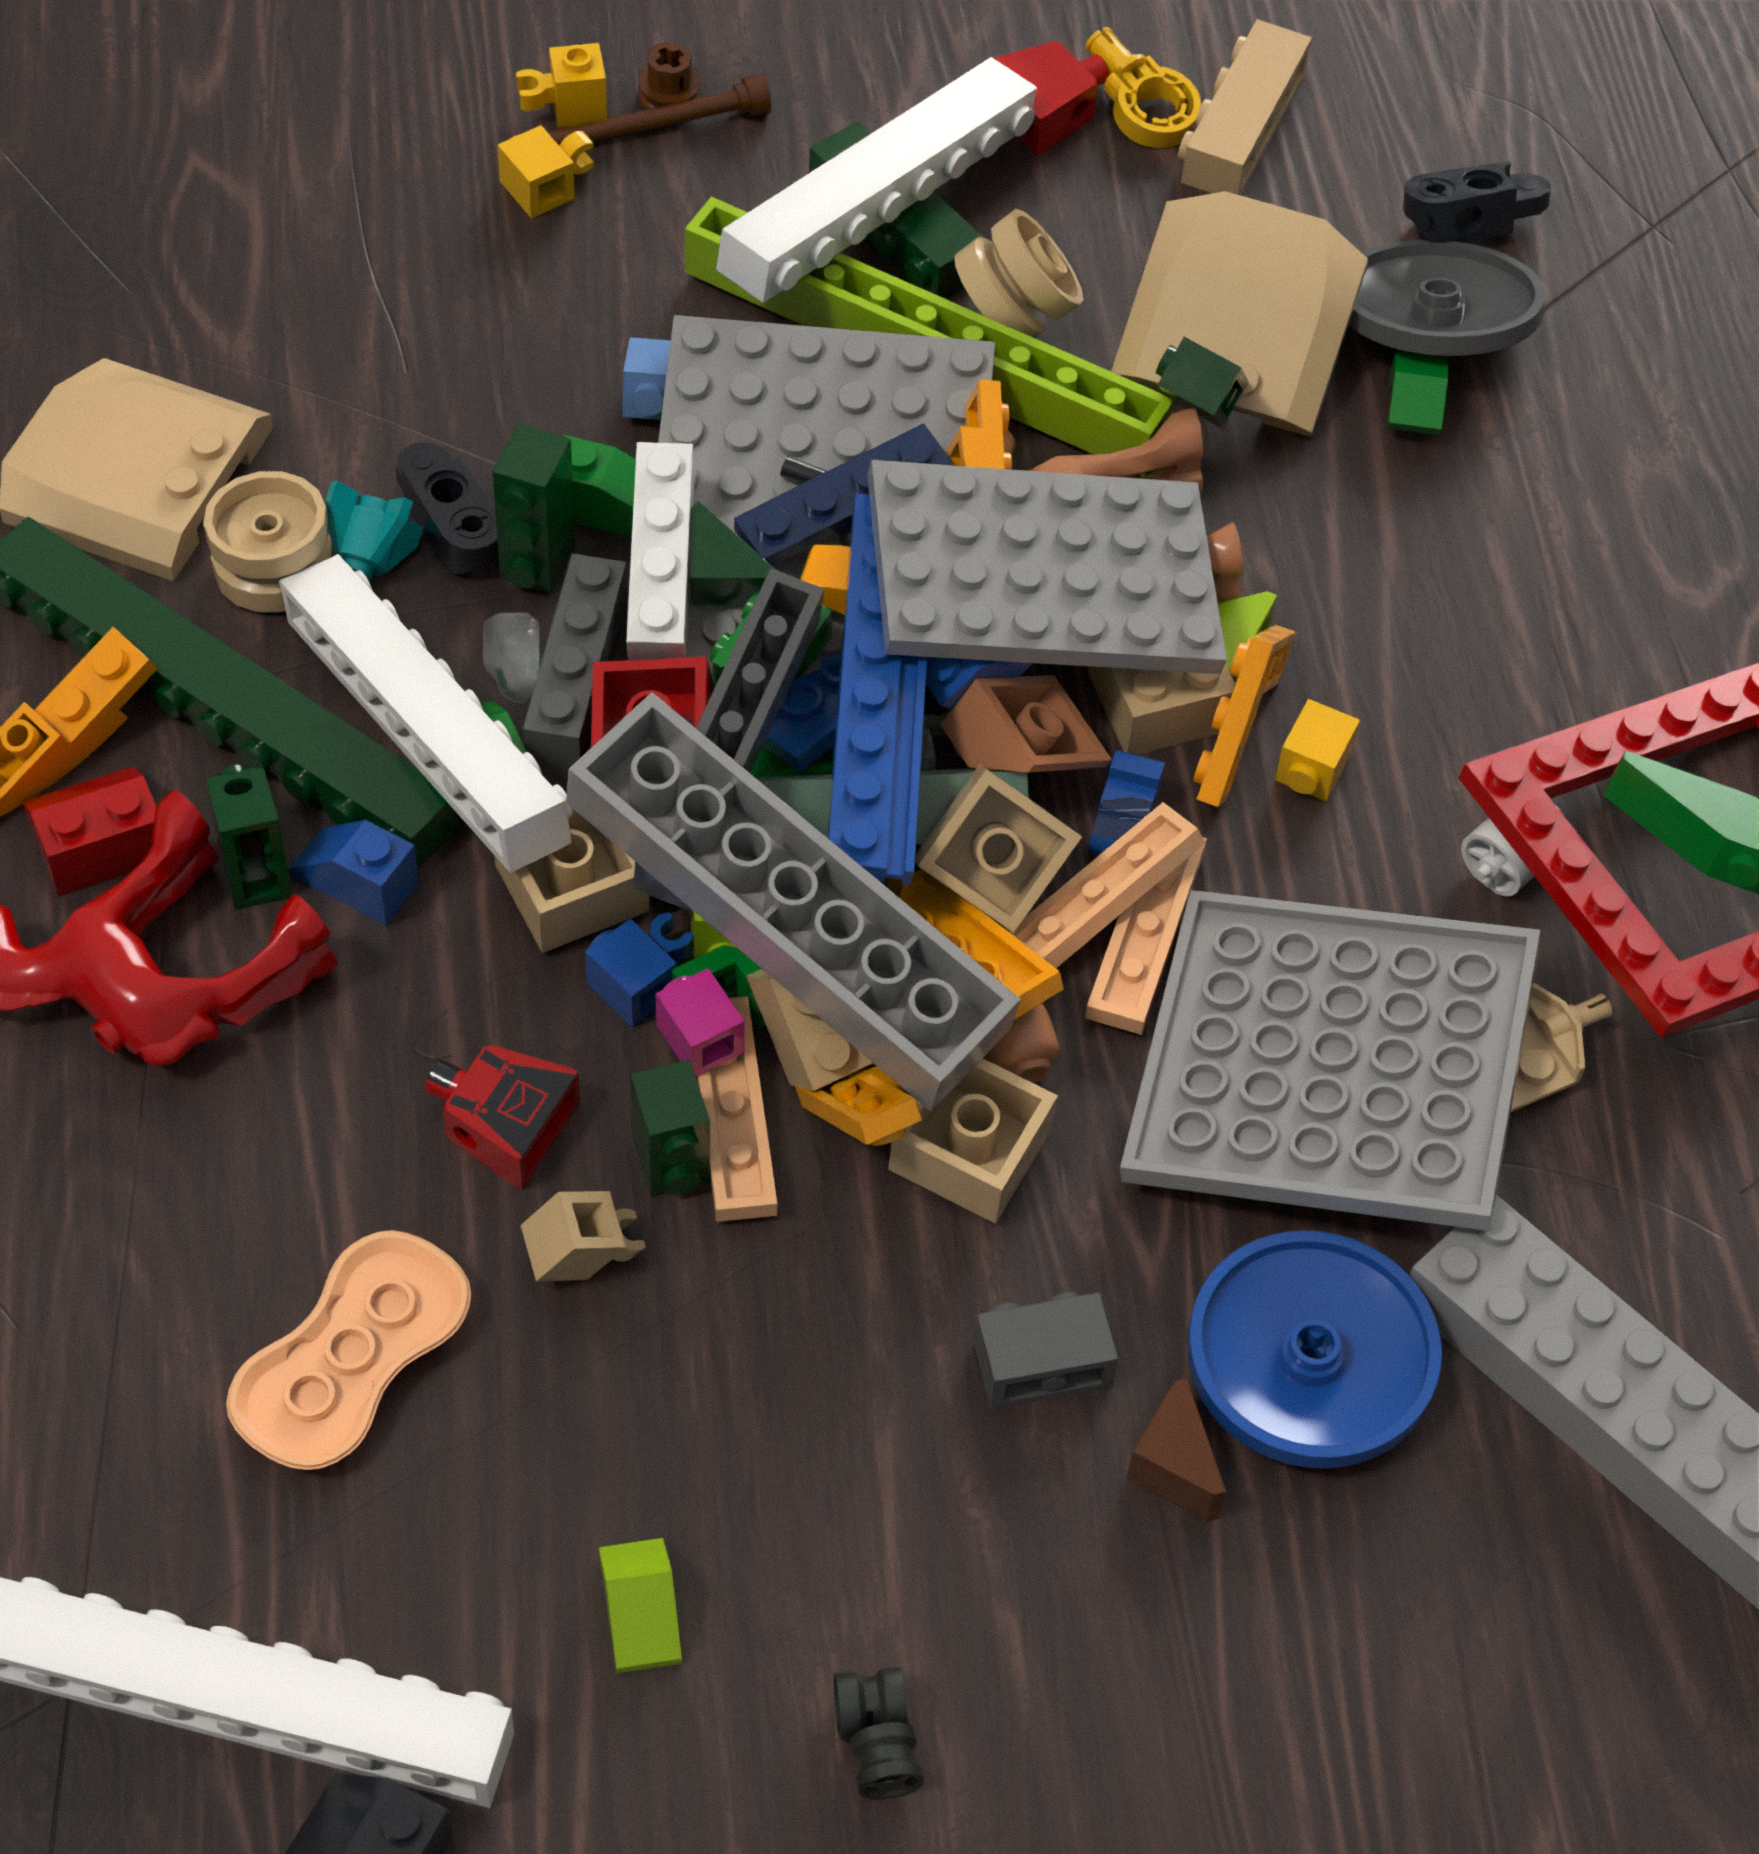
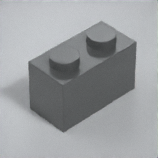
[973,1292,1118,1409]

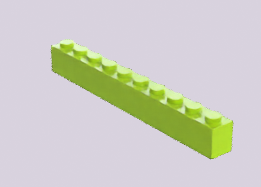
[685,196,1175,476]

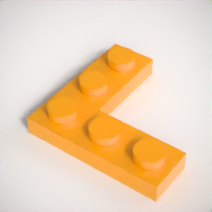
[1193,625,1296,807]
[795,1063,922,1146]

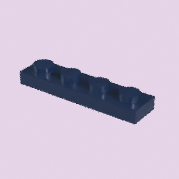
[734,423,953,566]

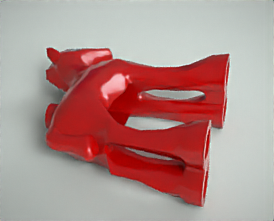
[0,790,338,1066]

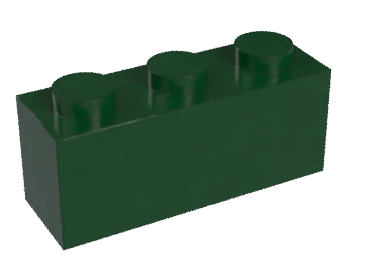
[492,423,576,594]

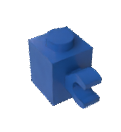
[585,912,694,1028]

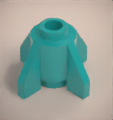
[325,480,424,581]

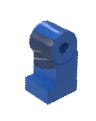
[1088,750,1165,857]

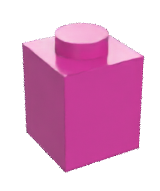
[656,968,745,1077]

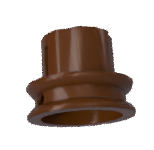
[638,42,702,109]

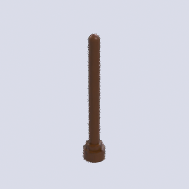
[548,73,771,145]

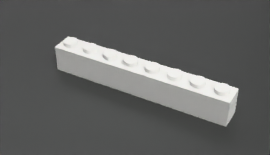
[716,57,1037,303]
[279,554,573,873]
[0,1577,514,1808]

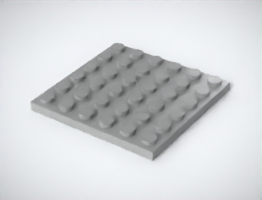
[1120,890,1540,1231]

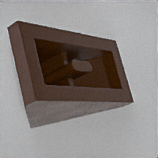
[1127,1378,1226,1522]

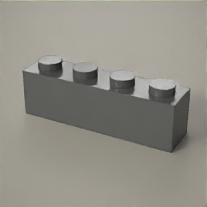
[523,553,627,776]

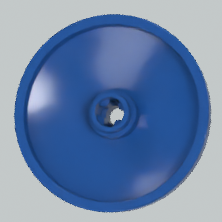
[1187,1230,1442,1468]

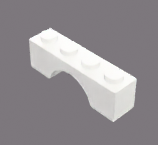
[626,442,694,660]

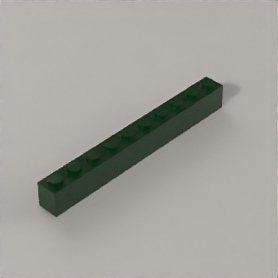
[0,516,460,869]

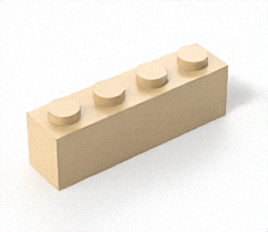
[1178,19,1312,195]

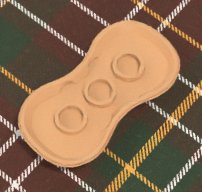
[226,1230,471,1470]

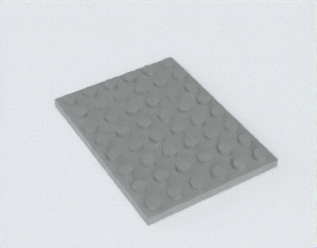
[658,315,995,737]

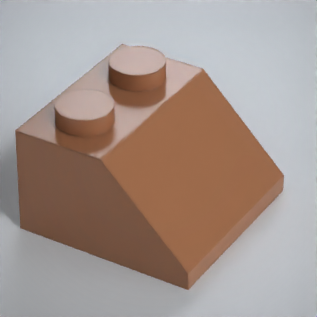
[940,675,1112,773]

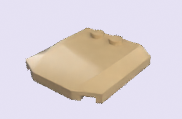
[1111,191,1368,437]
[0,358,273,582]

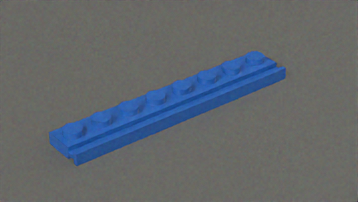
[827,493,927,886]

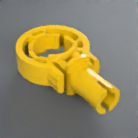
[1085,27,1201,149]

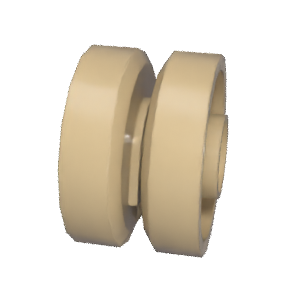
[954,209,1083,338]
[203,471,333,612]

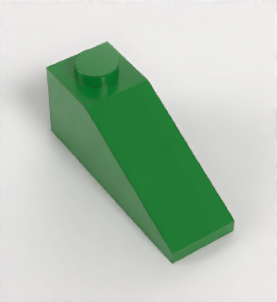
[563,435,636,537]
[1603,750,1759,894]

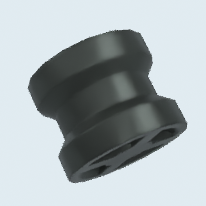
[850,1722,924,1799]

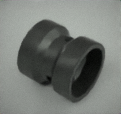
[833,1667,908,1740]

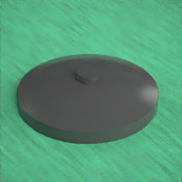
[1348,240,1546,356]

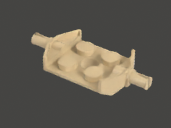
[1511,983,1612,1112]

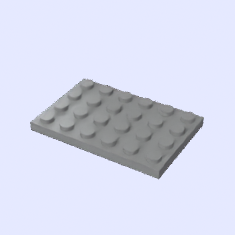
[867,460,1227,674]

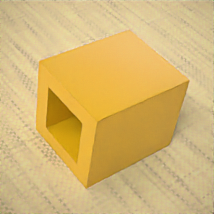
[1275,699,1360,802]

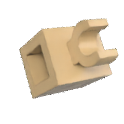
[520,1191,646,1282]

